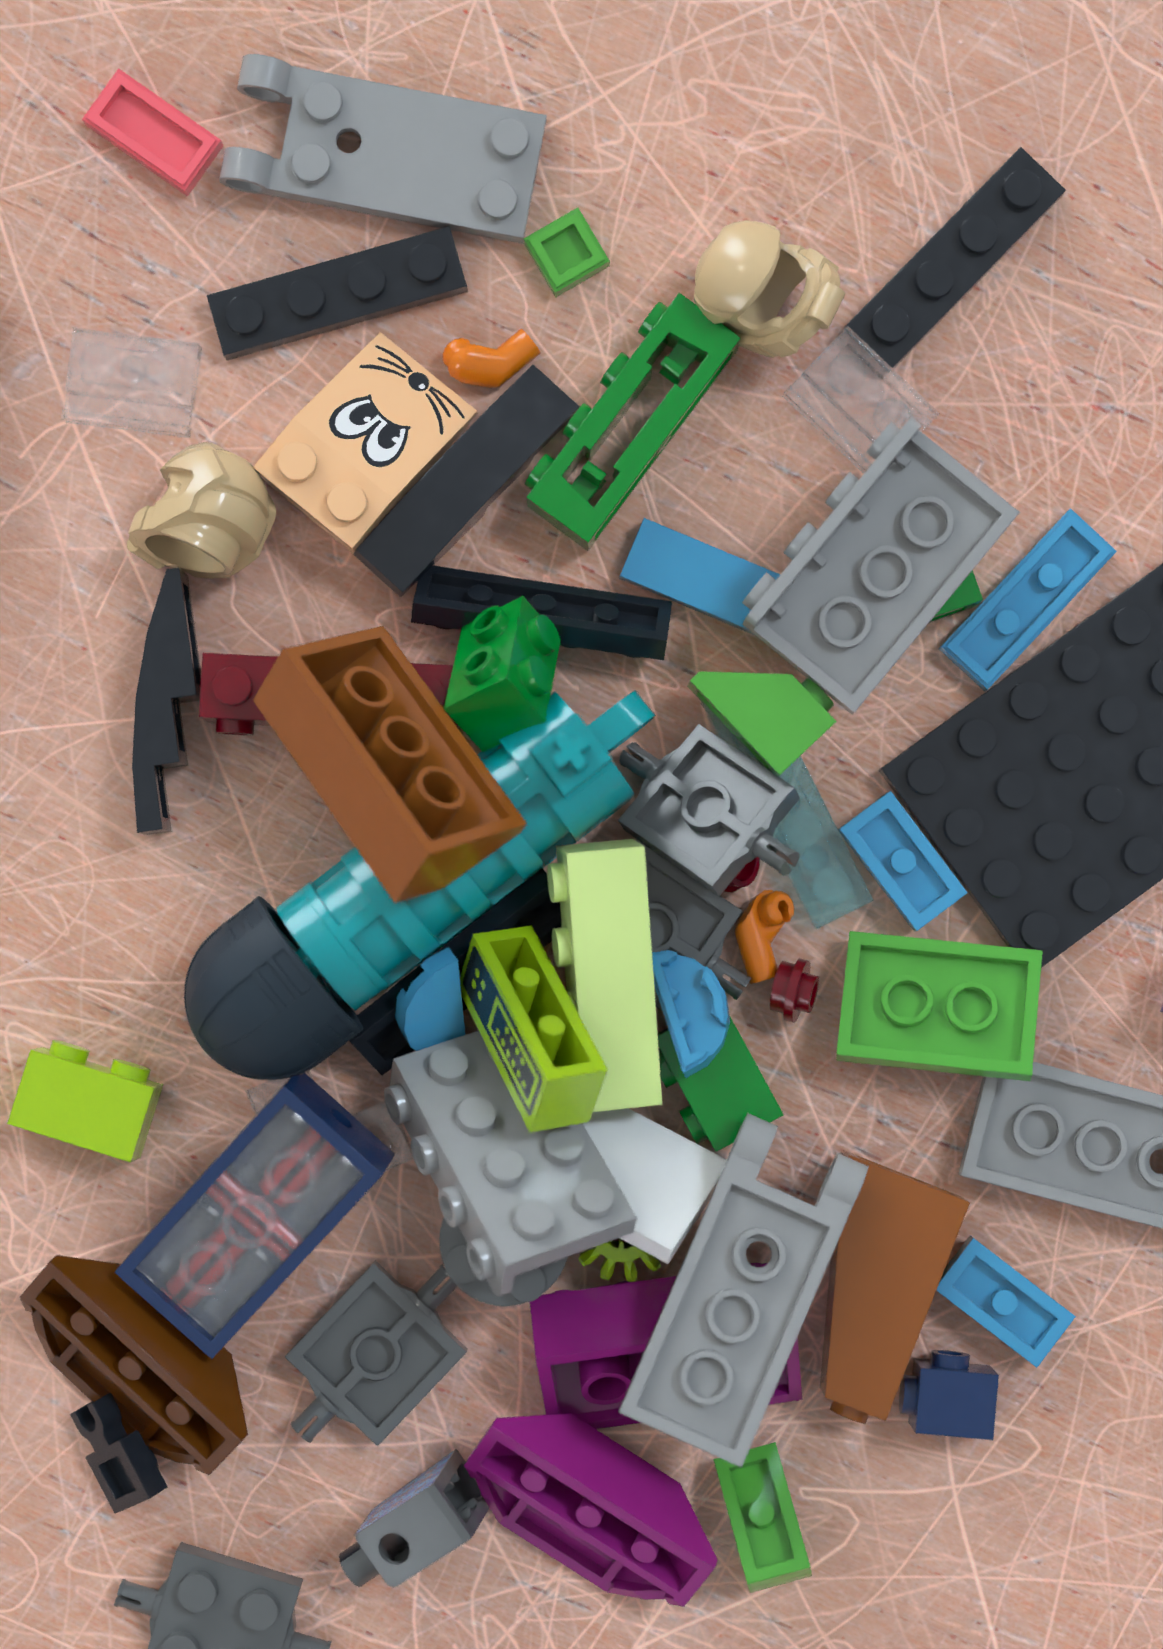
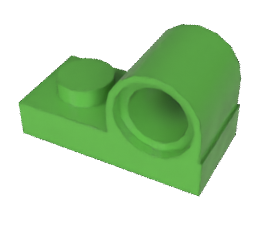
[714,1442,812,1593]

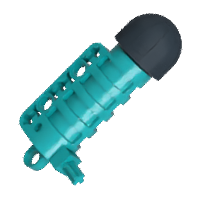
[184,690,656,1080]

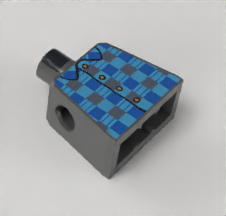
[339,1449,489,1588]

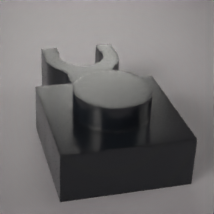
[70,1392,168,1514]

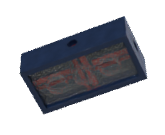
[115,1073,395,1359]

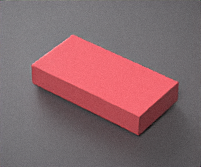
[82,68,224,197]

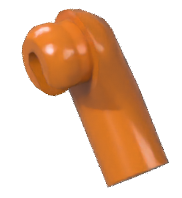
[735,890,795,984]

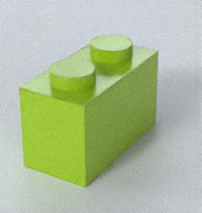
[7,1040,163,1163]

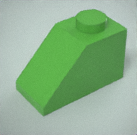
[687,671,837,776]

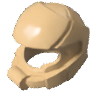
[694,220,845,358]
[127,442,276,579]

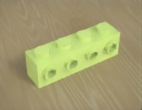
[547,839,662,1112]

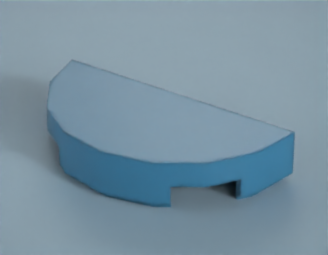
[395,947,466,1051]
[652,950,730,1078]

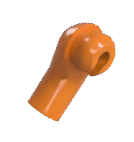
[442,329,541,388]

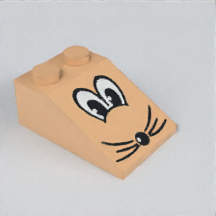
[253,332,478,555]

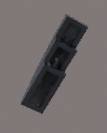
[354,365,580,597]
[132,568,201,835]

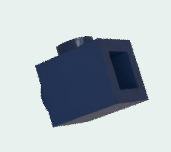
[899,1350,999,1440]

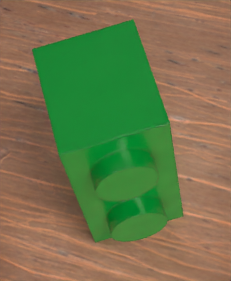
[657,1015,784,1152]

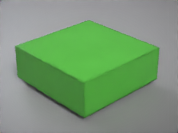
[524,207,610,298]

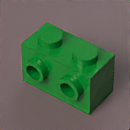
[444,596,561,752]

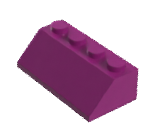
[530,1263,803,1429]

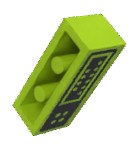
[460,925,608,1133]

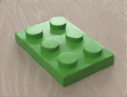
[836,931,1043,1082]

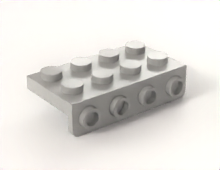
[742,417,1020,715]
[384,1031,637,1296]

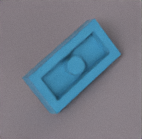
[838,791,968,931]
[936,1236,1076,1368]

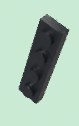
[843,147,1066,374]
[207,226,468,361]
[411,565,672,660]
[350,868,562,1076]

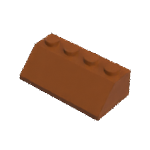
[253,626,527,904]

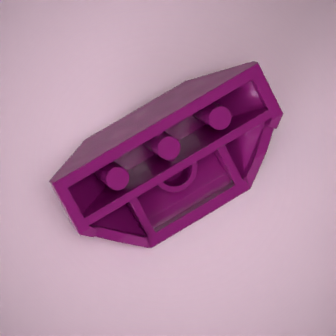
[464,1413,718,1607]

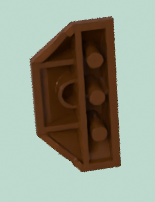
[19,1255,248,1475]

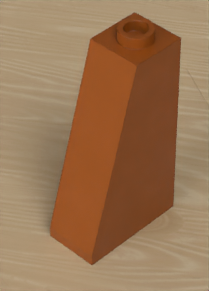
[820,1150,970,1424]

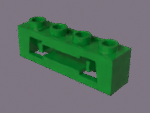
[524,293,741,551]

